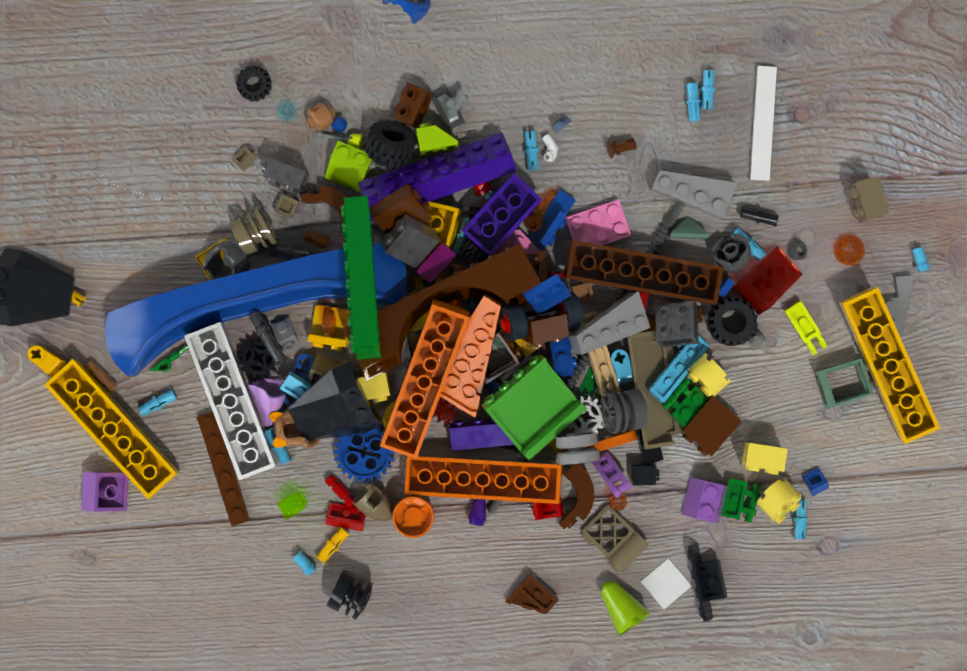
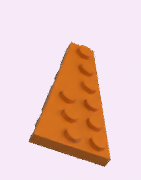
[440,294,502,418]

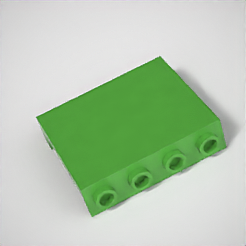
[481,354,587,460]

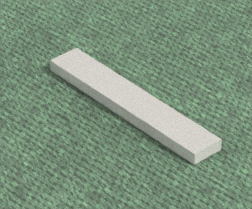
[750,66,777,181]

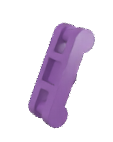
[592,450,632,499]

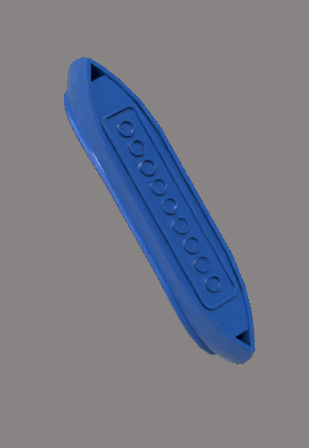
[105,243,407,377]

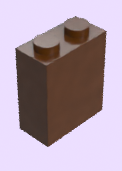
[370,183,432,234]
[681,396,742,457]

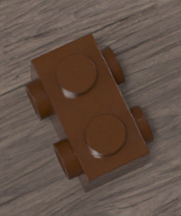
[392,82,434,128]

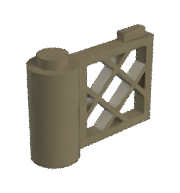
[581,504,649,572]

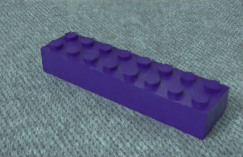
[358,132,517,222]

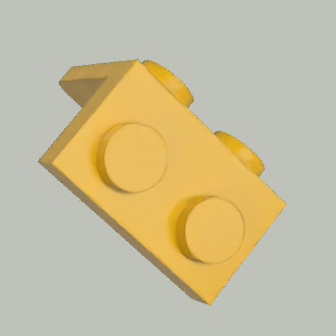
[308,305,349,351]

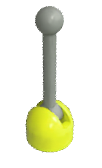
[316,131,363,149]

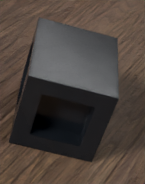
[631,465,660,486]

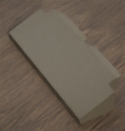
[627,330,684,449]

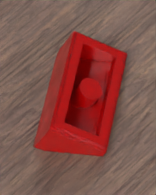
[326,502,366,531]

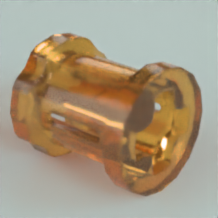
[608,494,627,510]

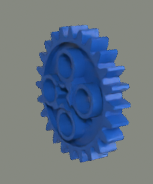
[333,426,396,483]

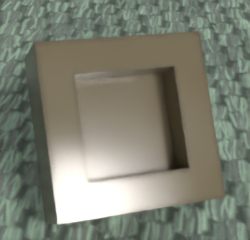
[231,146,257,171]
[274,194,300,220]

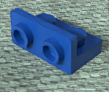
[524,274,571,315]

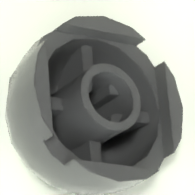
[712,234,751,273]

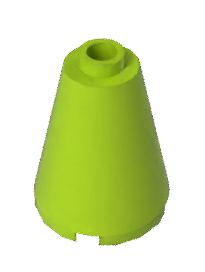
[600,580,650,636]

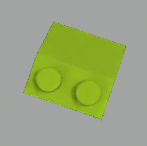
[416,123,459,156]
[325,141,373,193]

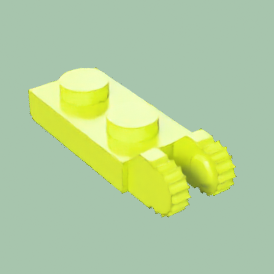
[784,301,827,356]

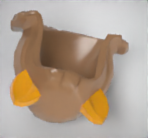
[269,410,319,449]

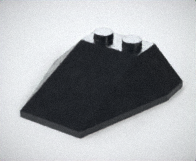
[0,248,75,326]
[287,360,383,441]

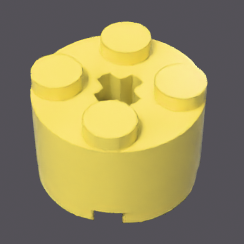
[687,353,731,397]
[757,478,802,524]

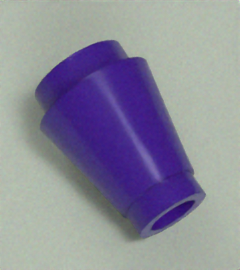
[468,499,486,526]

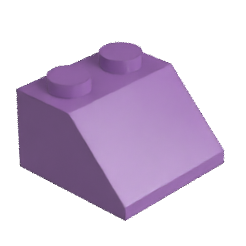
[81,472,128,512]
[682,477,728,523]

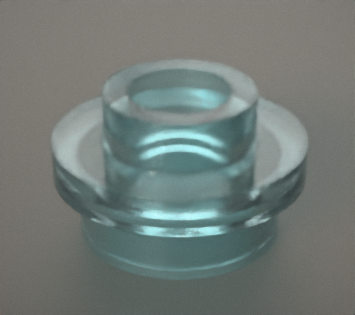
[277,103,297,122]

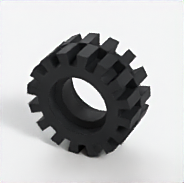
[236,65,272,102]
[459,238,489,264]

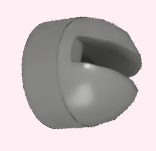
[750,332,767,349]

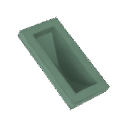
[669,216,709,239]

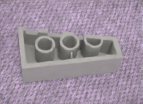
[650,170,738,220]
[568,291,650,355]

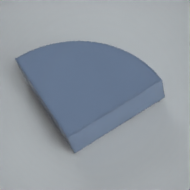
[553,116,571,133]

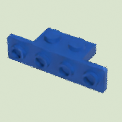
[529,190,575,251]

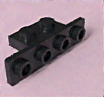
[687,543,727,622]

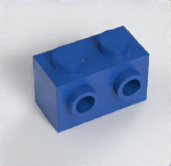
[549,337,577,377]

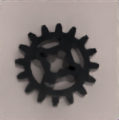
[238,338,278,380]

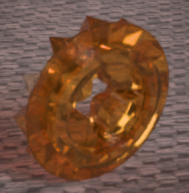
[834,235,865,266]
[322,307,336,337]

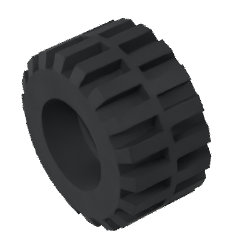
[365,120,417,169]
[707,297,758,346]

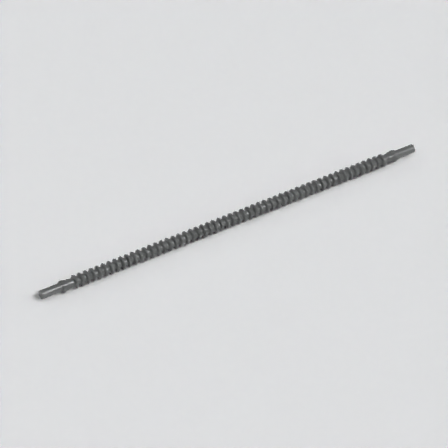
[487,202,685,514]

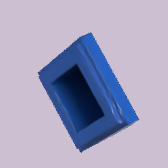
[802,467,829,496]

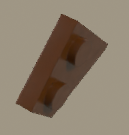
[505,573,559,614]

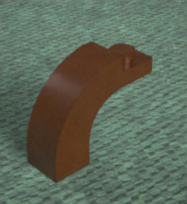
[301,186,348,233]
[558,463,594,530]

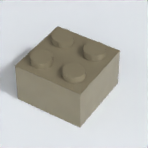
[847,176,889,223]

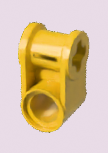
[27,345,66,377]

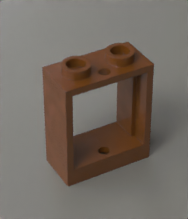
[484,327,524,385]

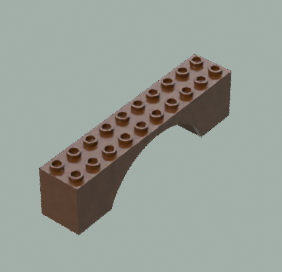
[343,244,541,381]

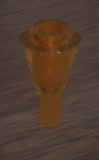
[532,189,557,218]

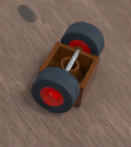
[499,292,583,346]

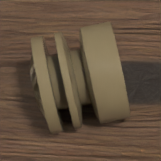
[229,208,277,259]

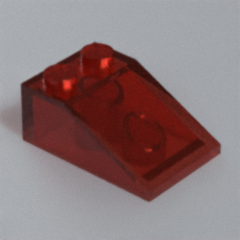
[733,246,803,315]

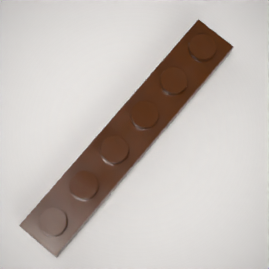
[197,412,250,527]

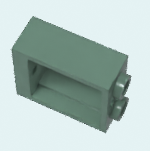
[814,358,874,409]

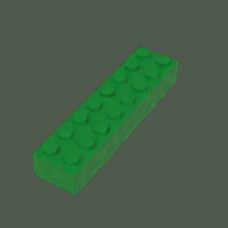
[341,196,381,360]

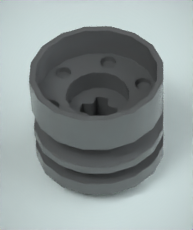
[602,389,648,434]

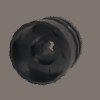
[327,570,373,620]

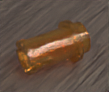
[304,229,330,249]

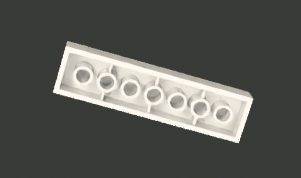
[184,322,278,480]

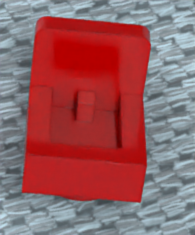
[532,498,564,520]

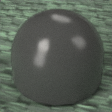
[787,241,807,261]

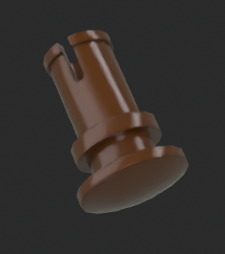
[606,138,636,159]

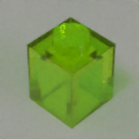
[277,491,308,520]

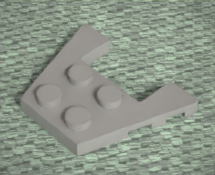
[838,275,913,335]

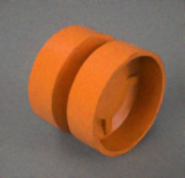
[393,495,434,538]

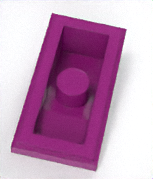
[416,243,457,285]

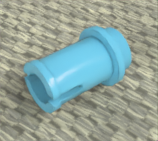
[912,247,931,272]
[293,551,317,576]

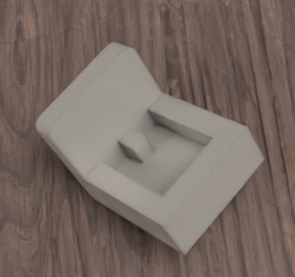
[271,318,300,352]

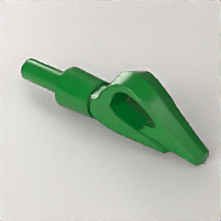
[149,344,189,372]

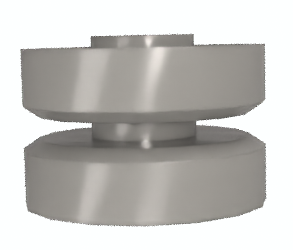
[555,432,600,465]

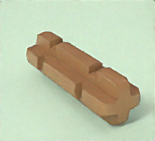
[85,361,117,392]

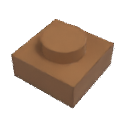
[572,283,595,304]

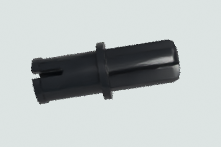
[740,207,779,227]

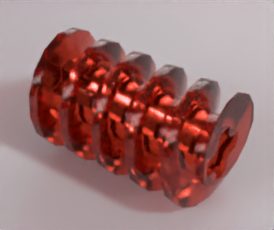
[432,397,460,428]

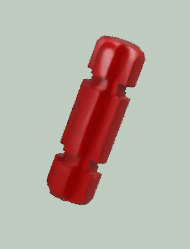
[325,474,355,508]

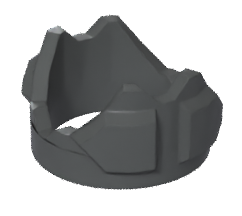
[203,241,251,280]

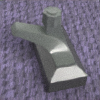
[432,88,469,131]

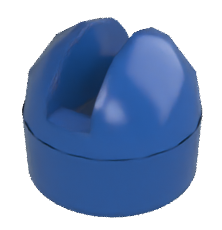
[331,117,347,133]

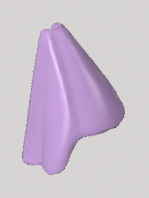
[248,377,286,426]

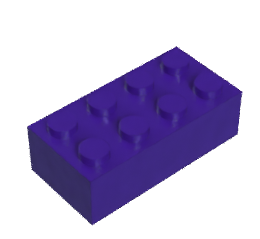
[461,173,543,256]

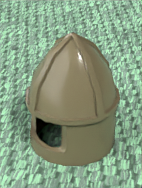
[353,482,392,521]

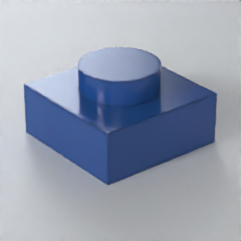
[718,278,735,299]

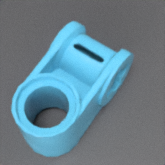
[610,348,634,387]

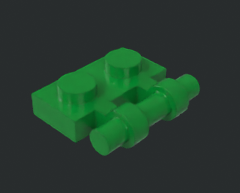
[662,377,708,428]
[721,478,761,523]

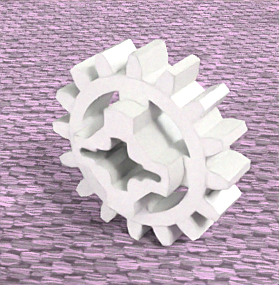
[568,396,604,434]

